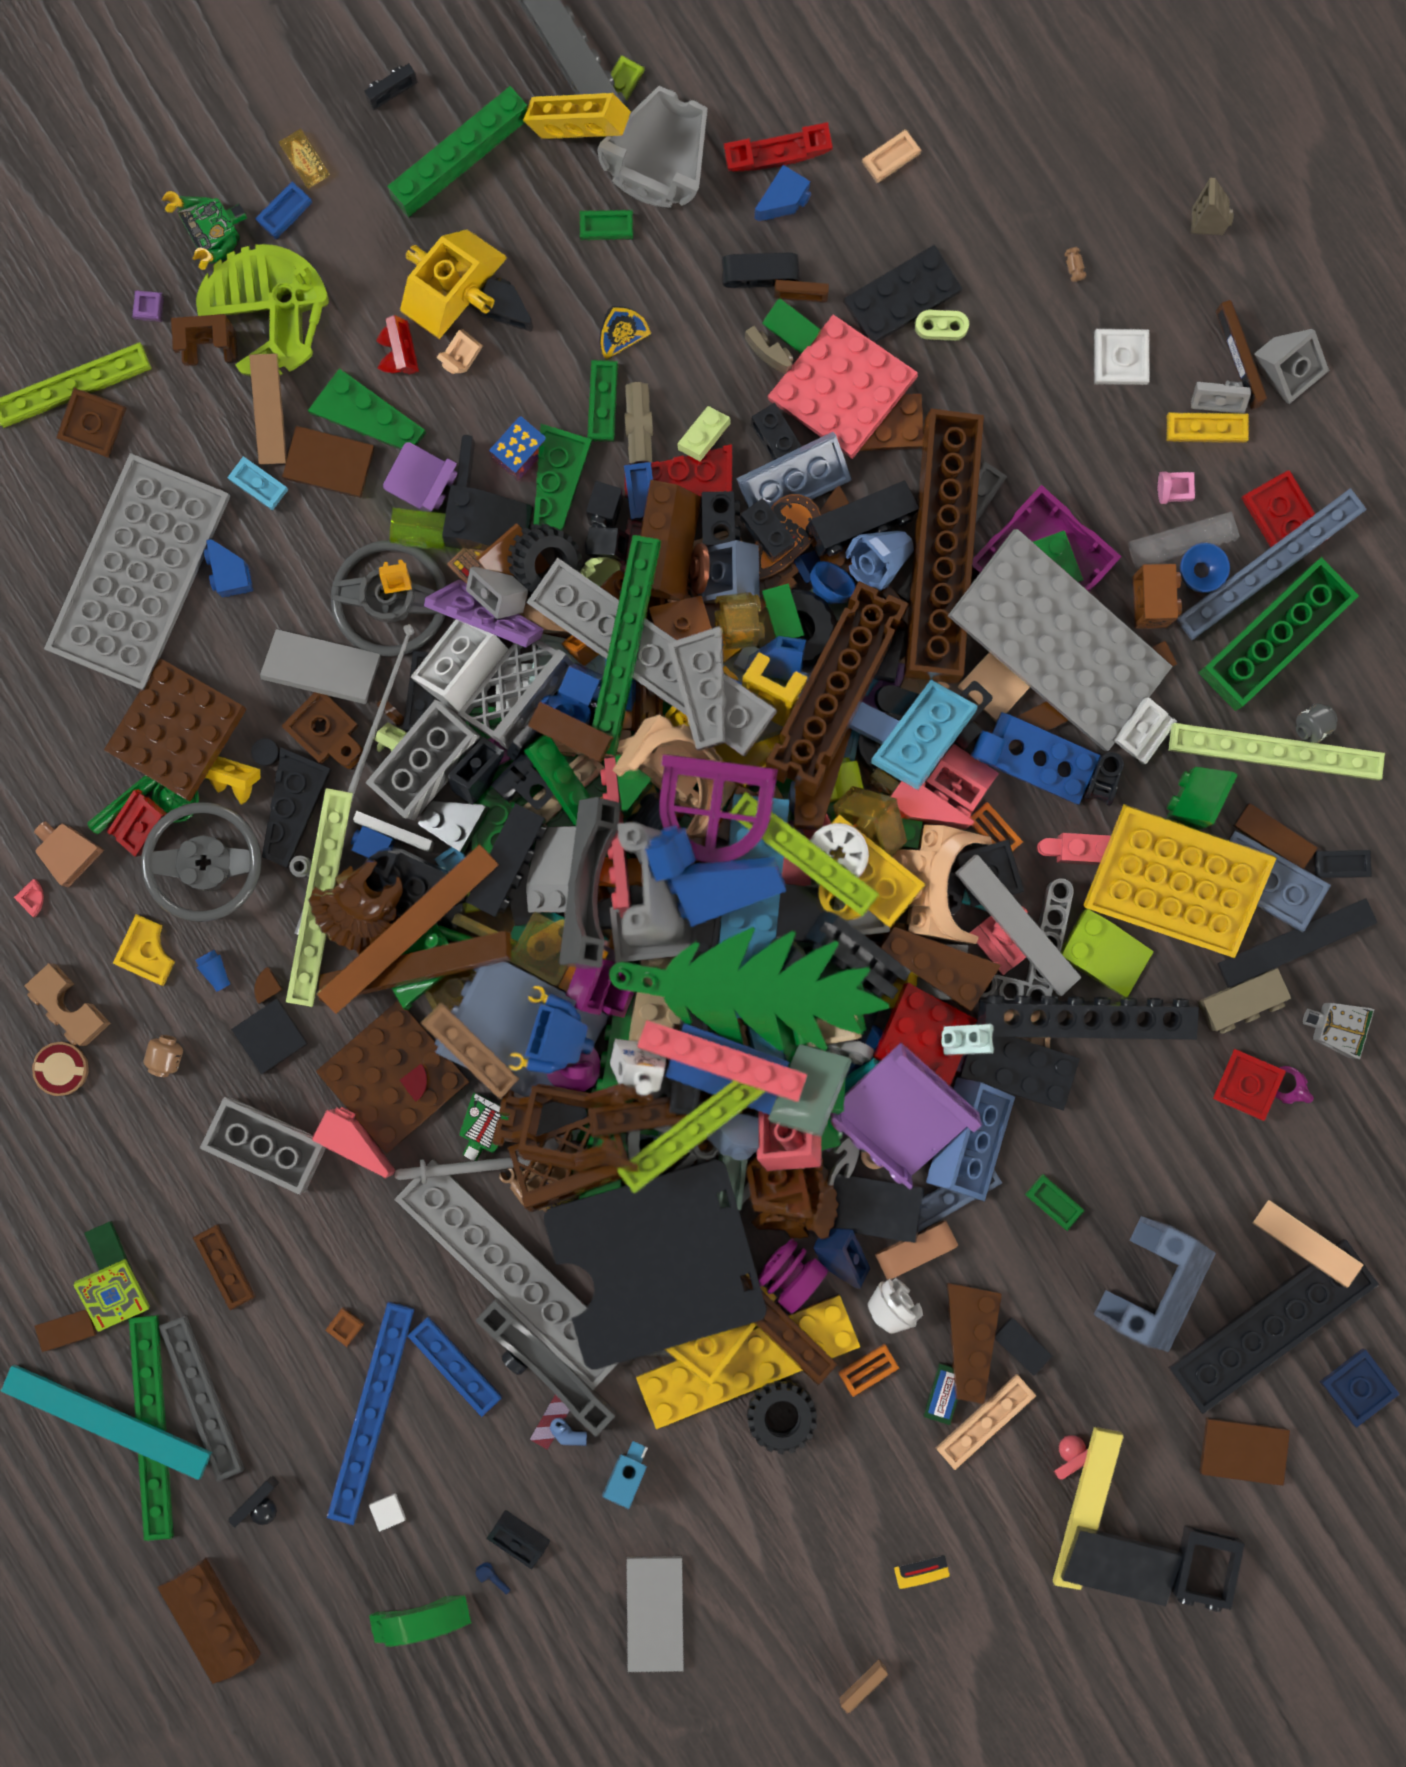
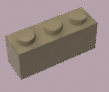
[1197,968,1291,1034]

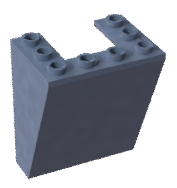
[434,961,610,1104]
[1094,1216,1216,1352]

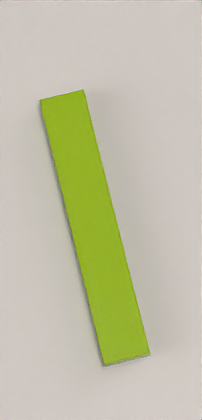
[0,342,152,428]
[730,792,880,917]
[617,1081,766,1194]

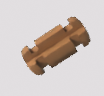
[1065,247,1086,282]

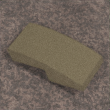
[745,326,793,374]

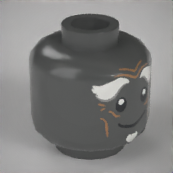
[1296,703,1338,743]

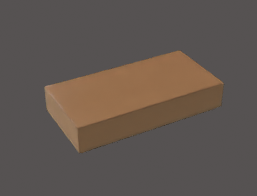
[839,1660,888,1713]

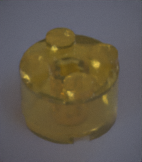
[715,592,765,651]

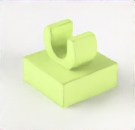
[374,722,407,752]

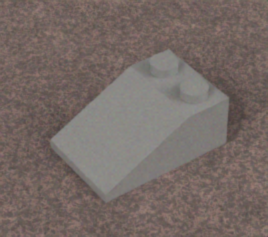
[526,826,576,912]

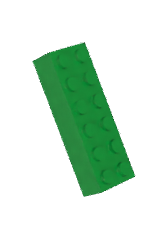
[1198,557,1359,711]

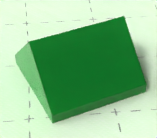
[615,755,653,817]

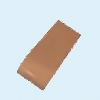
[875,1220,958,1280]

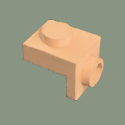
[437,329,483,374]

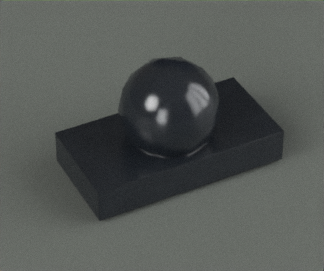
[228,1476,279,1528]

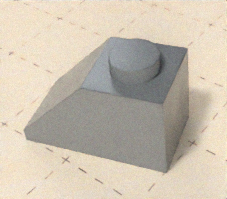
[466,567,528,619]

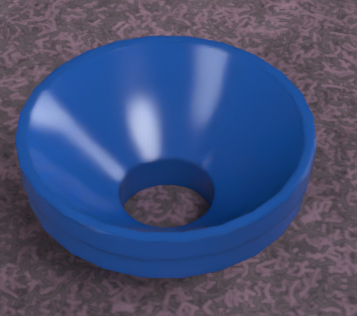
[1180,543,1230,592]
[810,561,856,604]

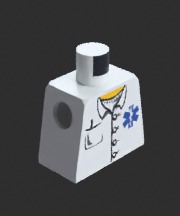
[610,1039,666,1095]

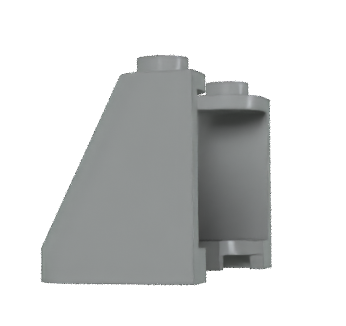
[618,823,685,947]

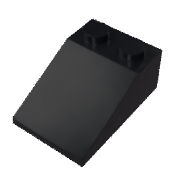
[442,485,533,551]

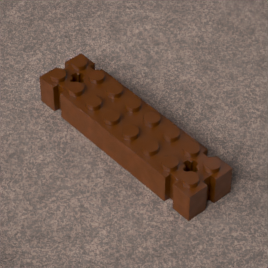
[765,581,908,797]

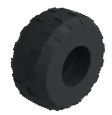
[756,589,837,669]

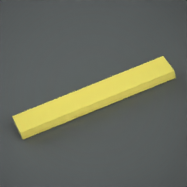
[1052,1427,1123,1590]

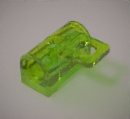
[390,508,446,549]

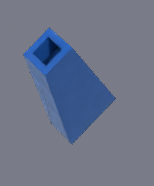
[667,857,786,926]

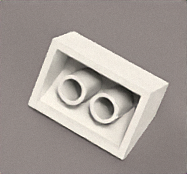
[411,619,509,712]

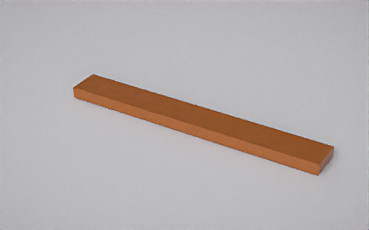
[317,844,499,1014]

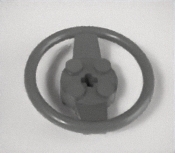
[331,540,447,656]
[141,802,261,922]

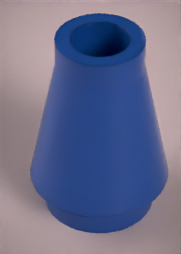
[195,949,231,992]

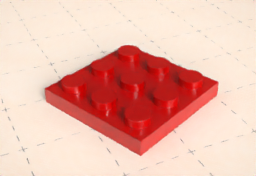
[873,983,977,1086]

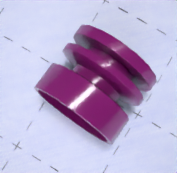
[758,1238,828,1314]

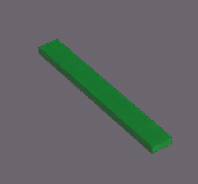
[592,535,662,757]
[129,1315,174,1541]

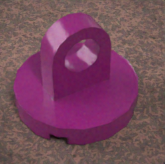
[547,1048,601,1092]

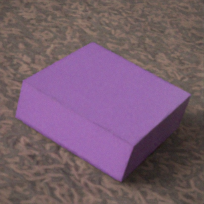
[132,290,164,322]

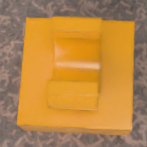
[379,559,412,594]

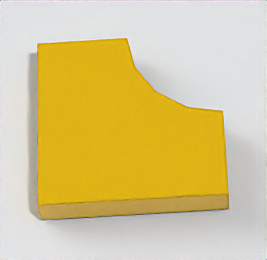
[113,914,175,986]

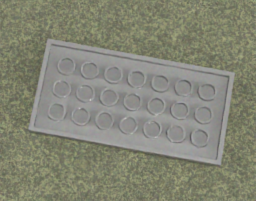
[44,453,230,690]
[948,529,1173,751]

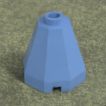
[845,531,914,591]

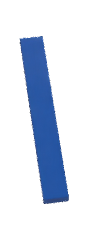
[327,1302,415,1525]

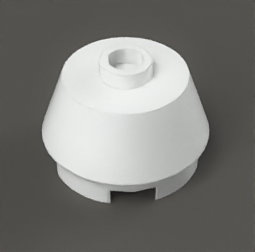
[868,1278,923,1334]

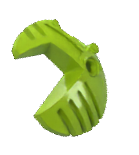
[196,244,329,376]

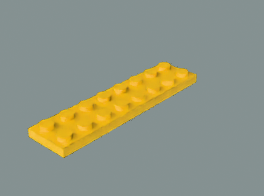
[636,1294,860,1429]

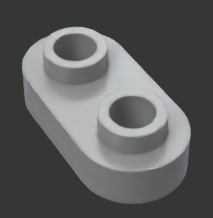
[824,1040,874,1065]

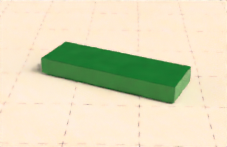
[587,360,618,442]

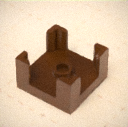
[171,314,238,366]

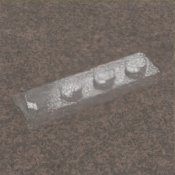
[1128,512,1240,569]

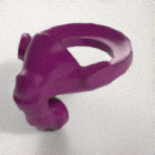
[1275,1066,1314,1104]

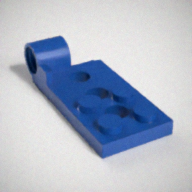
[971,712,1100,805]

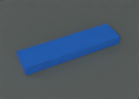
[408,1316,503,1417]

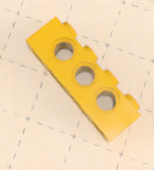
[523,93,631,139]

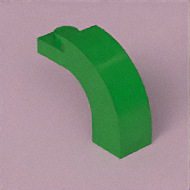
[369,1595,471,1646]

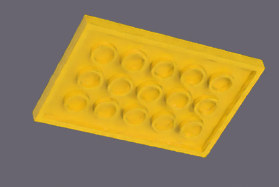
[1083,804,1276,958]

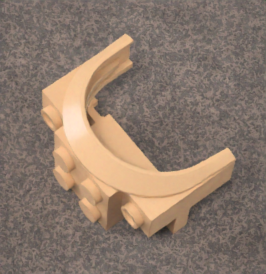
[613,715,737,839]
[892,825,992,944]

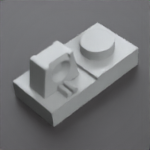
[1191,381,1251,414]

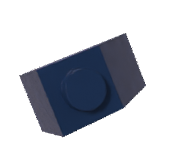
[814,1228,870,1288]

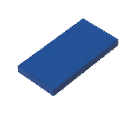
[665,1024,789,1115]

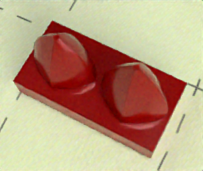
[376,315,419,375]

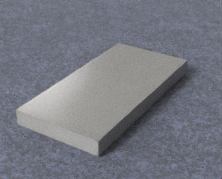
[260,629,381,704]
[627,1556,683,1672]

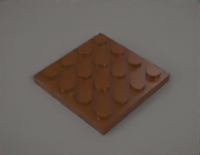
[104,658,247,802]
[316,1000,470,1154]

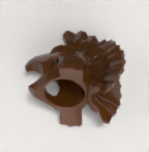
[308,860,402,955]
[747,1159,839,1240]

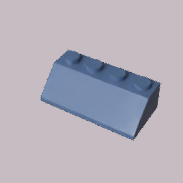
[926,1077,1015,1201]

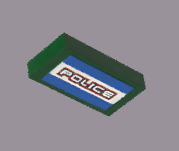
[923,1363,958,1425]

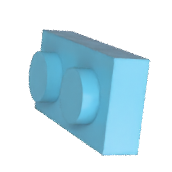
[228,457,288,511]

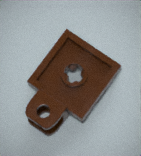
[281,692,363,770]

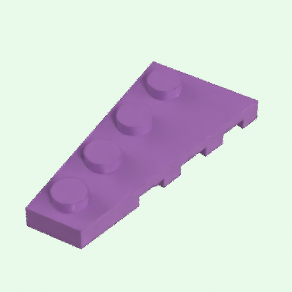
[424,579,544,647]

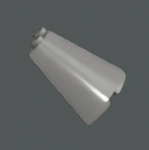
[598,86,707,207]

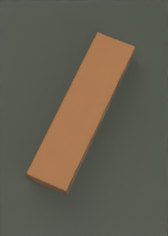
[249,353,287,464]
[421,1003,519,1099]

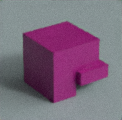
[566,958,634,1018]

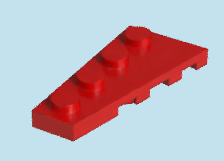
[625,444,732,499]

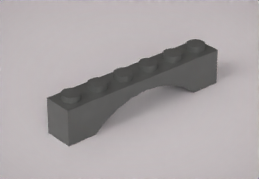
[559,797,621,969]
[475,1298,616,1437]

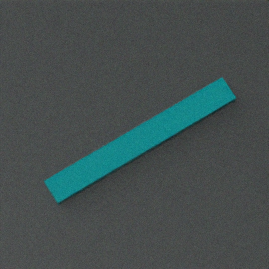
[1,1364,212,1480]

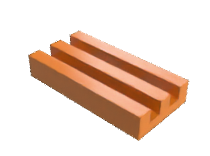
[969,802,1023,852]
[838,1343,899,1397]

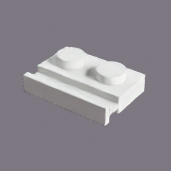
[1114,697,1177,764]

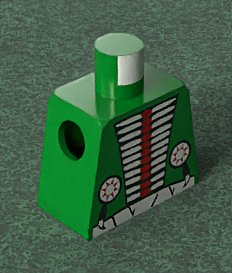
[459,1092,509,1161]

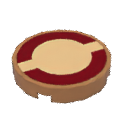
[32,1042,89,1096]

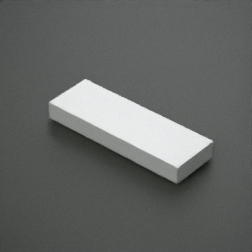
[353,811,435,853]

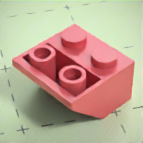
[925,744,999,814]

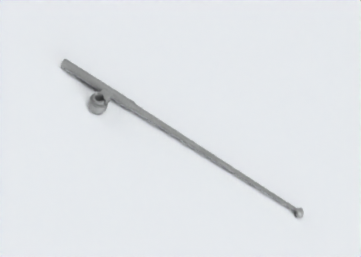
[289,624,414,935]

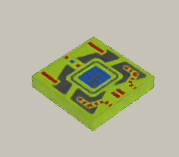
[74,1259,150,1332]

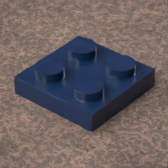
[1320,1348,1399,1428]

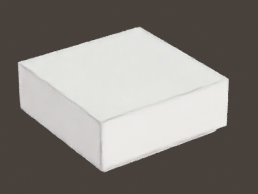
[369,1493,406,1531]

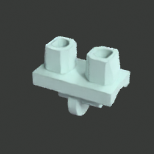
[942,1024,994,1055]

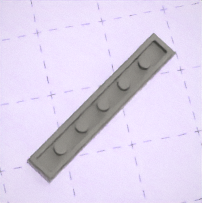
[955,855,1081,996]

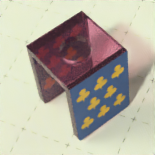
[489,416,546,482]

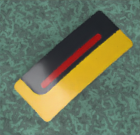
[894,1555,950,1589]

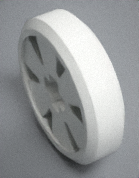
[810,823,869,878]

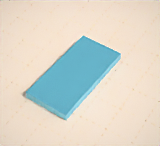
[872,680,978,790]

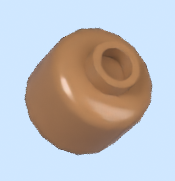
[143,1035,183,1077]

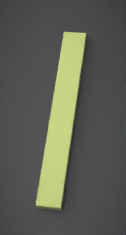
[1168,723,1385,780]
[286,788,353,1007]

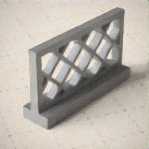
[458,640,573,750]

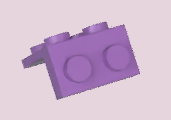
[383,442,457,515]

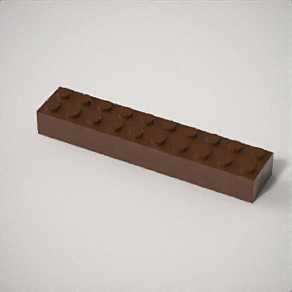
[903,408,984,684]

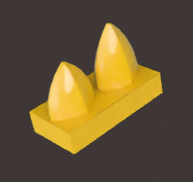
[205,756,260,805]

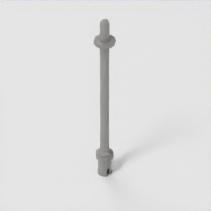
[394,1144,588,1185]

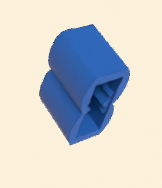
[645,825,696,881]

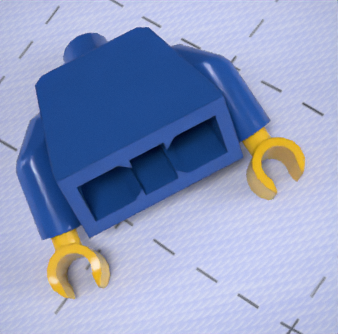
[509,986,594,1074]

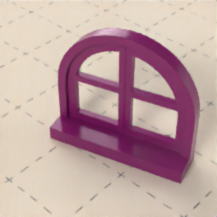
[660,754,777,863]

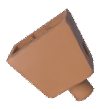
[34,821,104,887]

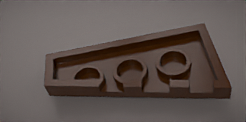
[880,927,1001,1011]
[946,1283,1002,1404]

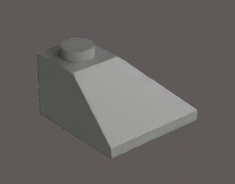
[1254,329,1329,404]

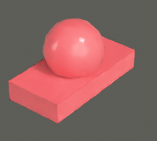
[1054,1435,1088,1480]

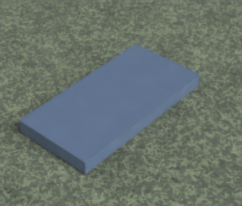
[736,432,852,508]
[1229,831,1331,932]

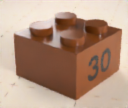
[1133,564,1182,629]

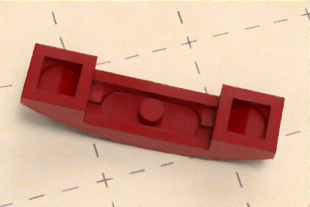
[724,122,833,171]

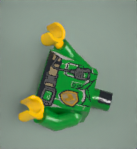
[162,191,247,270]

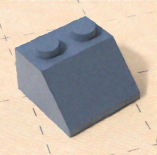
[698,540,760,603]

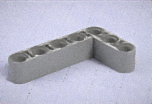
[980,878,1074,1000]

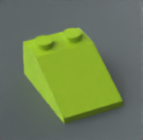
[1061,909,1154,997]

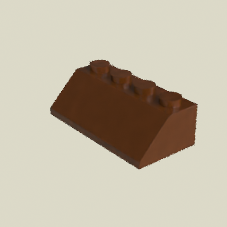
[640,480,701,601]
[157,1558,261,1684]

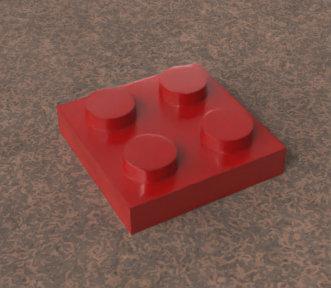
[1213,1049,1286,1121]

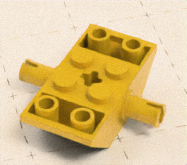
[400,229,507,339]

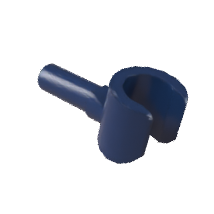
[475,1562,510,1594]

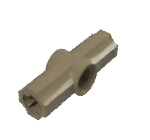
[625,382,653,465]

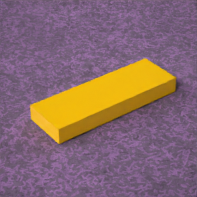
[1167,413,1249,442]

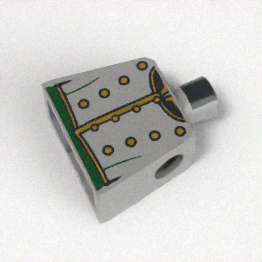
[1303,1003,1374,1059]

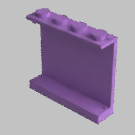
[831,1043,982,1189]

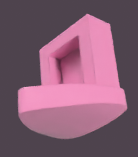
[1158,472,1195,504]

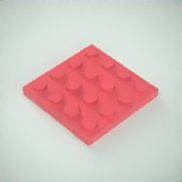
[768,315,918,459]

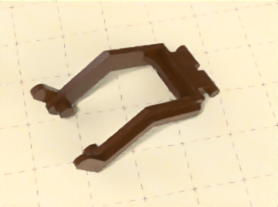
[492,1083,653,1172]

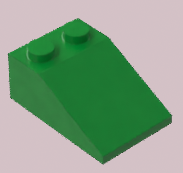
[1166,767,1238,830]

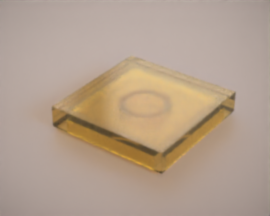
[452,913,520,952]

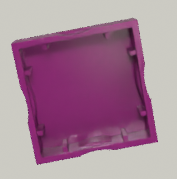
[972,485,1121,592]

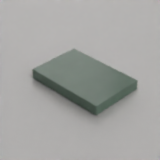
[768,1044,852,1137]

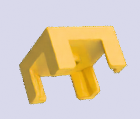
[742,653,807,727]

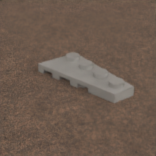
[667,627,725,751]

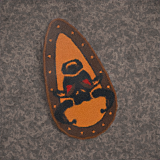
[755,494,821,580]

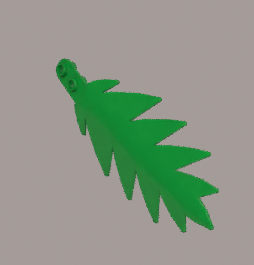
[610,927,890,1051]

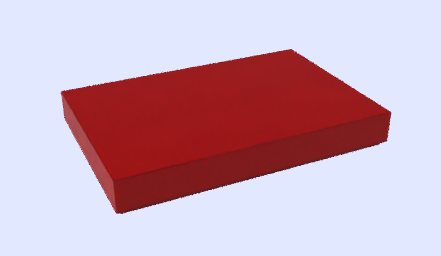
[1241,470,1330,547]

